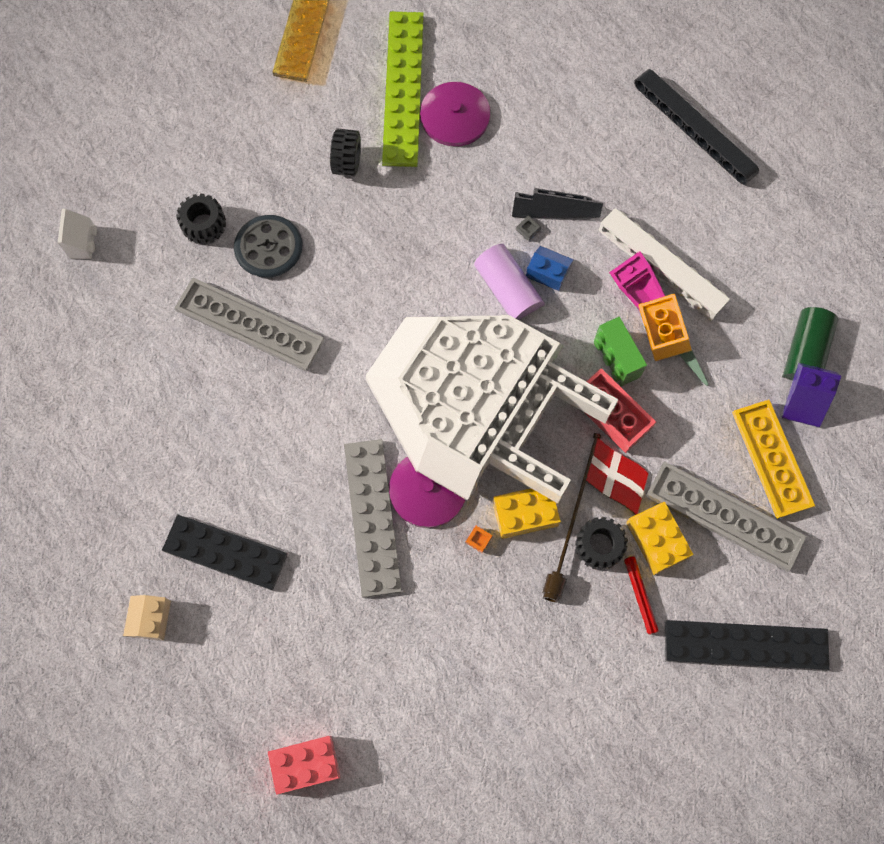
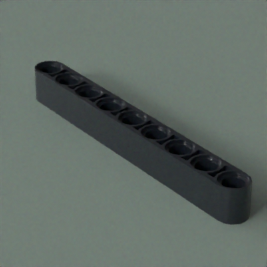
[634,69,759,185]

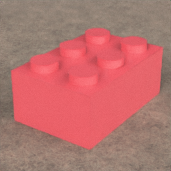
[268,736,341,795]

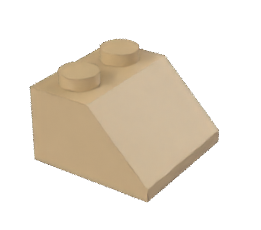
[123,595,171,641]

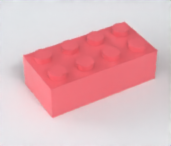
[584,368,656,453]

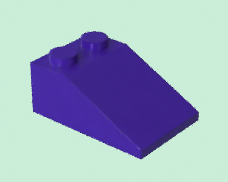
[782,363,841,427]

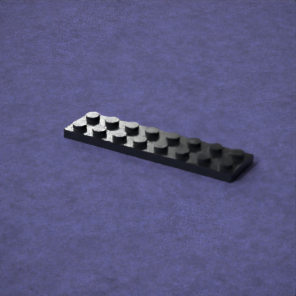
[665,620,830,671]

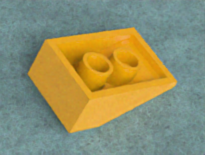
[638,293,692,361]

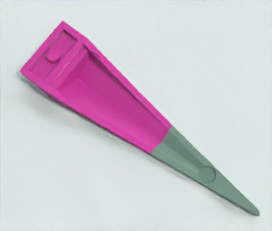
[609,251,708,386]

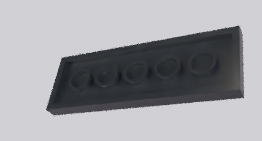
[162,514,287,591]

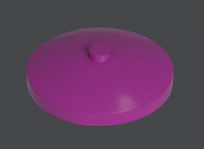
[420,82,490,147]
[389,457,466,528]

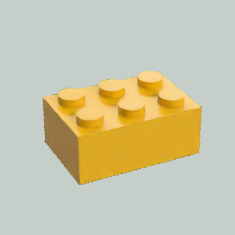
[492,488,561,539]
[626,501,694,575]

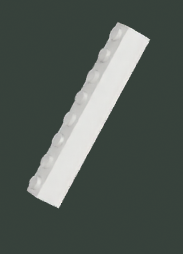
[599,208,730,321]

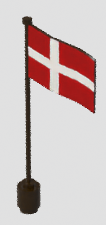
[542,433,649,603]

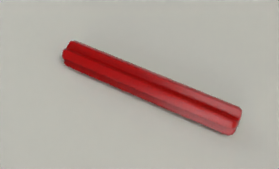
[624,556,658,635]

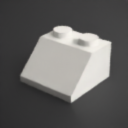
[58,209,97,259]

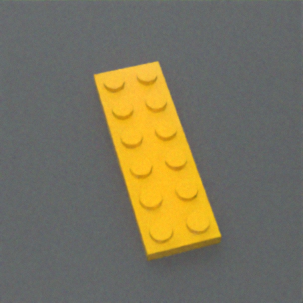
[732,400,815,519]

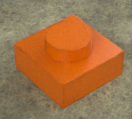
[465,525,493,553]

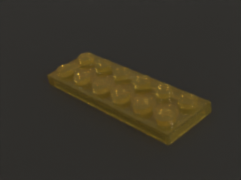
[273,0,330,82]

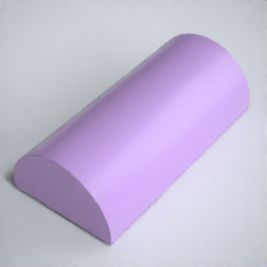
[474,244,545,320]

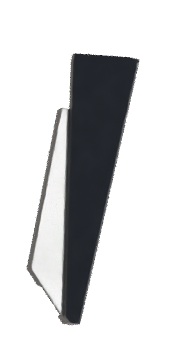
[512,188,603,218]

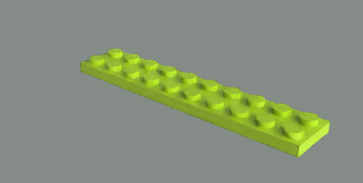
[382,11,424,167]

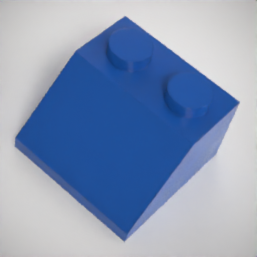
[526,245,574,291]

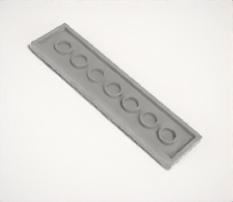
[175,278,324,372]
[344,439,402,598]
[646,461,806,572]

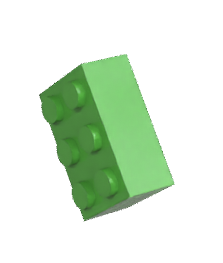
[594,316,647,387]

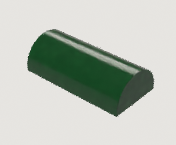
[782,307,839,380]

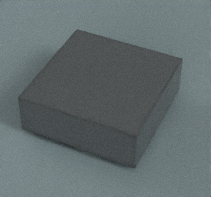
[516,215,541,241]

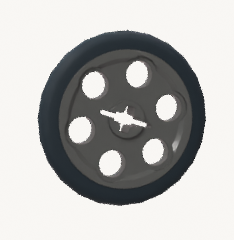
[234,215,303,278]

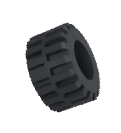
[330,128,361,177]
[176,193,226,244]
[575,517,628,570]

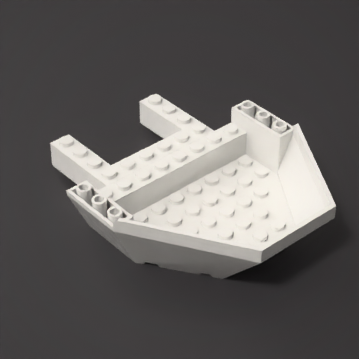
[366,315,618,503]

